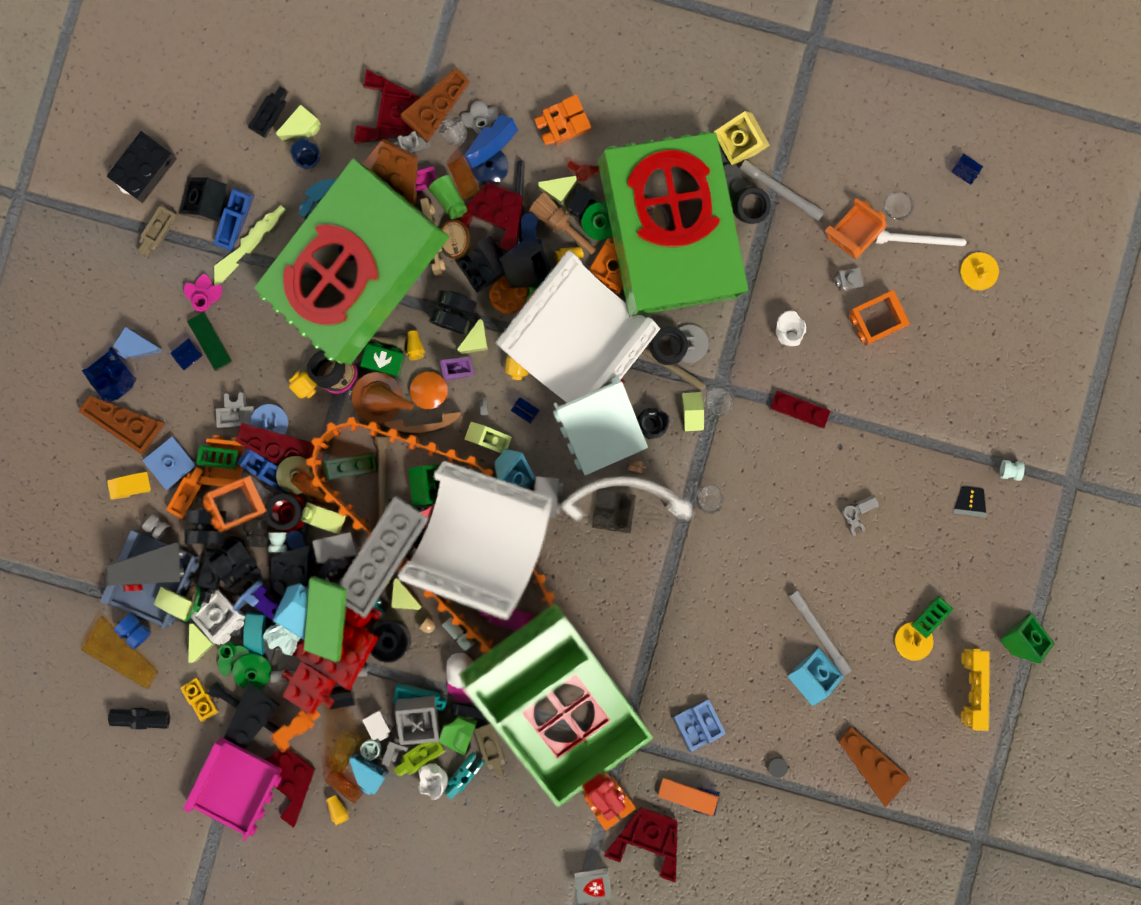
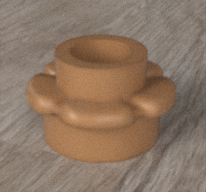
[627,460,646,475]

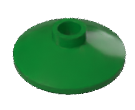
[581,202,612,240]
[232,653,272,689]

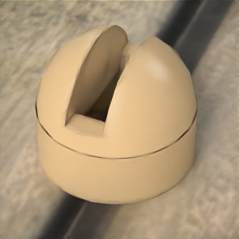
[419,616,435,633]

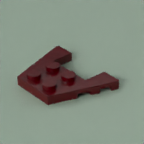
[354,70,420,144]
[454,182,523,252]
[265,748,316,828]
[604,807,678,883]

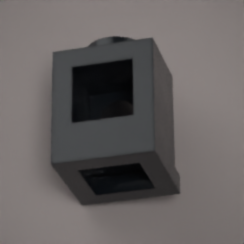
[568,187,596,220]

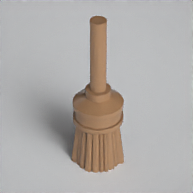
[529,192,596,255]

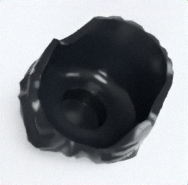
[637,408,670,439]

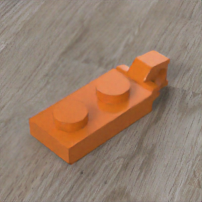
[166,467,205,520]

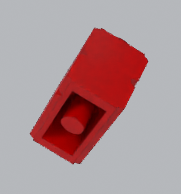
[582,773,626,821]

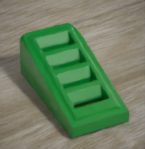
[196,445,238,470]
[911,596,953,638]

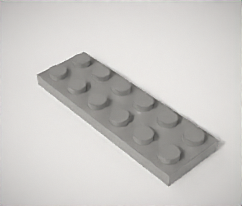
[339,497,429,618]

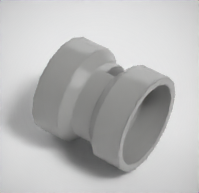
[142,514,170,540]

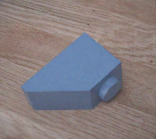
[113,327,162,359]

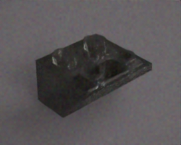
[592,490,636,533]

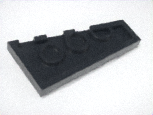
[224,681,280,749]

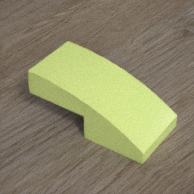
[154,587,192,620]

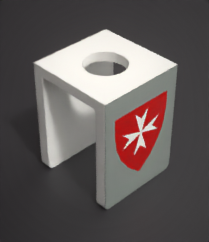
[574,868,612,904]

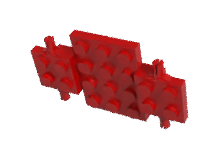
[282,605,381,715]

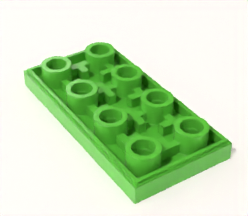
[304,577,347,662]

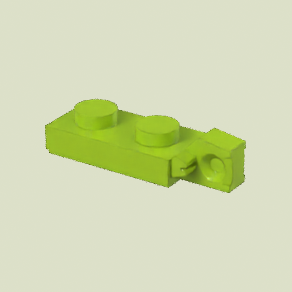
[394,742,446,777]

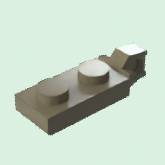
[137,205,178,258]
[474,722,506,777]

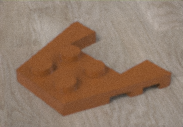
[363,139,418,208]

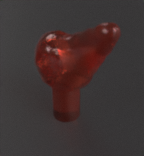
[567,160,600,182]

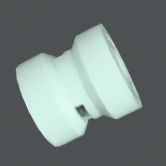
[1000,460,1025,481]
[268,533,288,552]
[360,738,382,760]

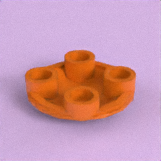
[489,277,527,314]
[410,372,448,409]

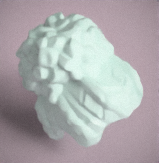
[263,623,300,656]

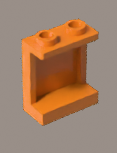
[825,198,887,260]
[201,435,246,488]

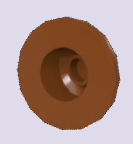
[351,372,414,424]

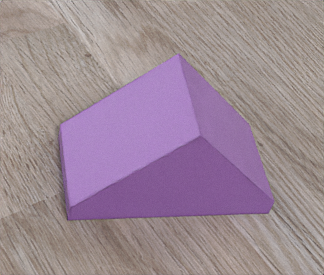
[440,357,475,382]

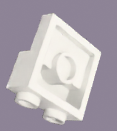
[191,589,245,645]

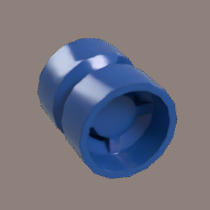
[114,613,151,650]

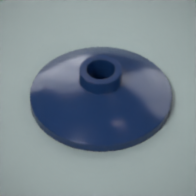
[471,151,508,185]

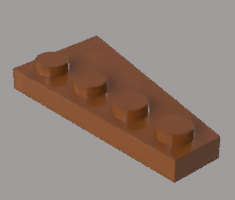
[401,68,469,143]
[78,396,165,455]
[838,727,910,808]

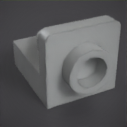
[835,268,864,292]
[382,738,409,766]

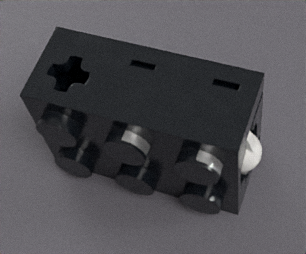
[106,131,177,204]

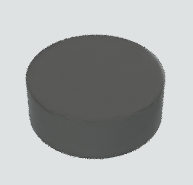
[768,757,788,778]

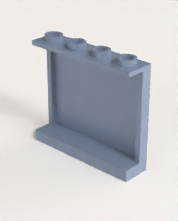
[100,530,199,629]

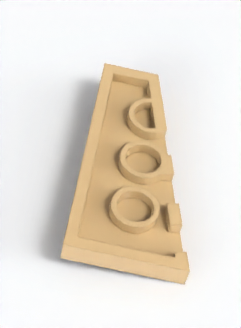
[420,198,446,277]

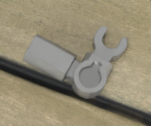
[842,495,879,536]

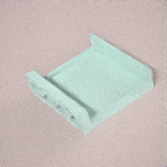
[553,376,648,475]

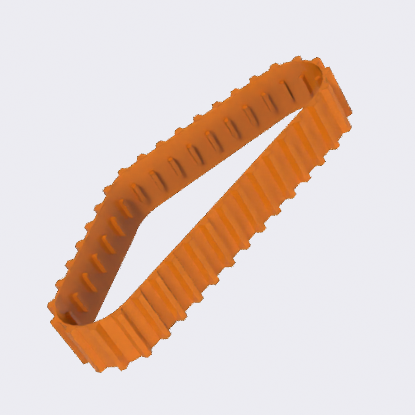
[307,417,555,653]

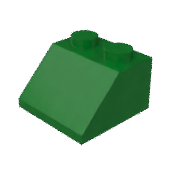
[408,464,441,507]

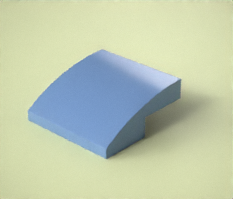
[672,699,726,752]

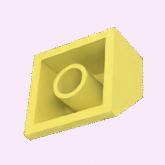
[714,111,770,165]

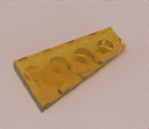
[81,616,158,689]

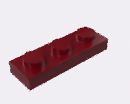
[770,391,831,429]

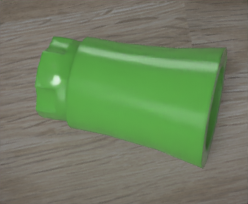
[428,175,467,219]

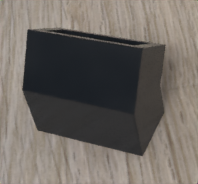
[329,685,356,709]

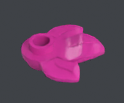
[184,274,223,312]

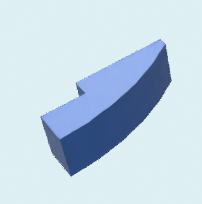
[464,114,518,168]
[214,188,255,251]
[237,448,298,494]

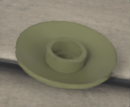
[276,456,315,494]

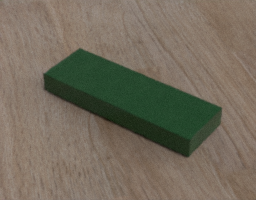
[187,312,232,371]
[321,453,378,481]

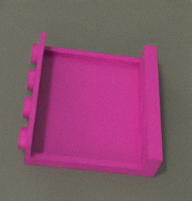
[183,737,283,841]

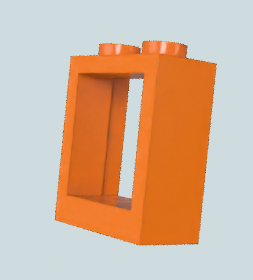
[849,290,910,346]
[203,476,266,532]

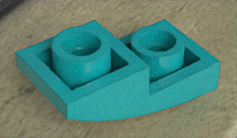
[243,612,267,656]

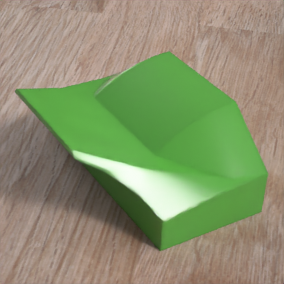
[438,715,477,755]

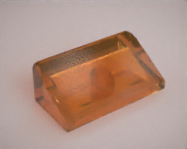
[448,156,480,200]
[291,472,328,504]
[325,770,363,804]

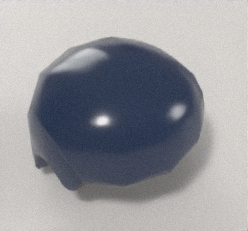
[290,138,321,169]

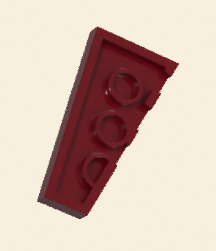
[236,422,315,477]

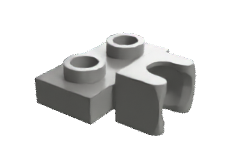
[394,131,431,153]
[216,392,256,428]

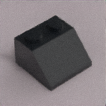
[179,177,227,221]

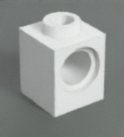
[362,709,392,741]

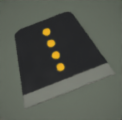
[953,486,987,518]

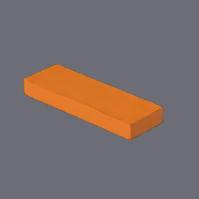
[658,778,719,816]

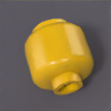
[505,355,529,380]
[288,370,317,399]

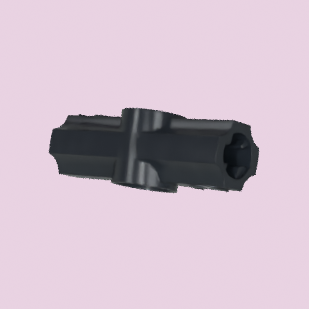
[108,708,171,729]

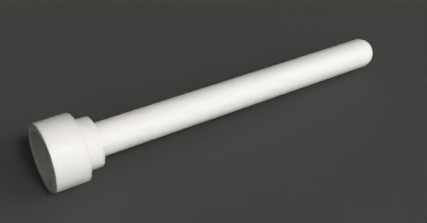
[874,229,966,246]

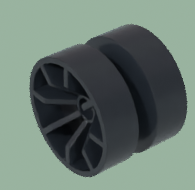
[428,290,477,334]
[184,507,227,544]
[370,620,411,663]

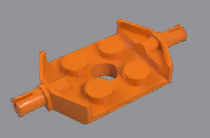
[589,239,623,295]

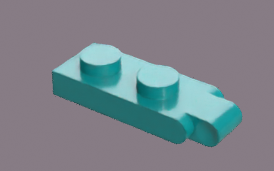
[393,683,447,711]

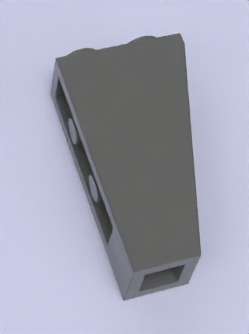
[106,543,184,586]

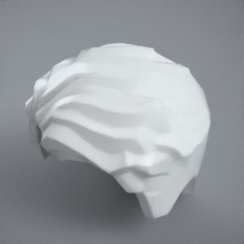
[776,310,806,346]
[446,653,475,688]
[418,763,448,800]

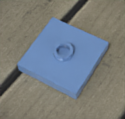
[142,436,197,490]

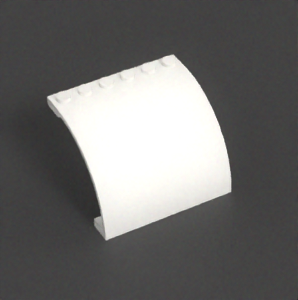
[496,251,660,403]
[399,461,552,619]
[562,479,693,521]

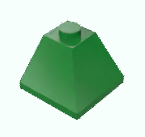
[1000,613,1055,664]

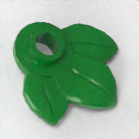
[217,641,250,677]

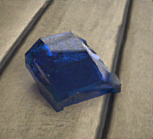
[82,347,136,402]

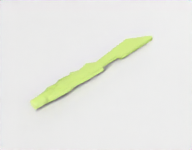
[214,205,286,285]

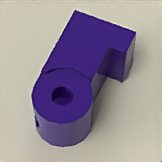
[253,585,280,620]

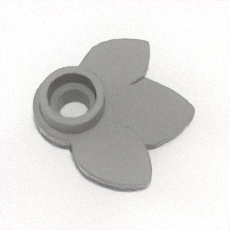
[460,100,498,134]

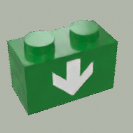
[360,342,405,378]

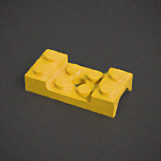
[961,648,990,731]

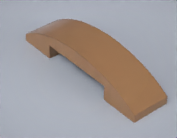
[384,412,463,434]

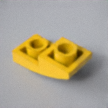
[107,472,151,500]
[180,677,219,722]

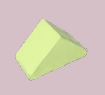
[538,176,577,205]
[457,319,488,354]
[682,392,704,431]
[392,577,423,610]
[188,623,215,663]

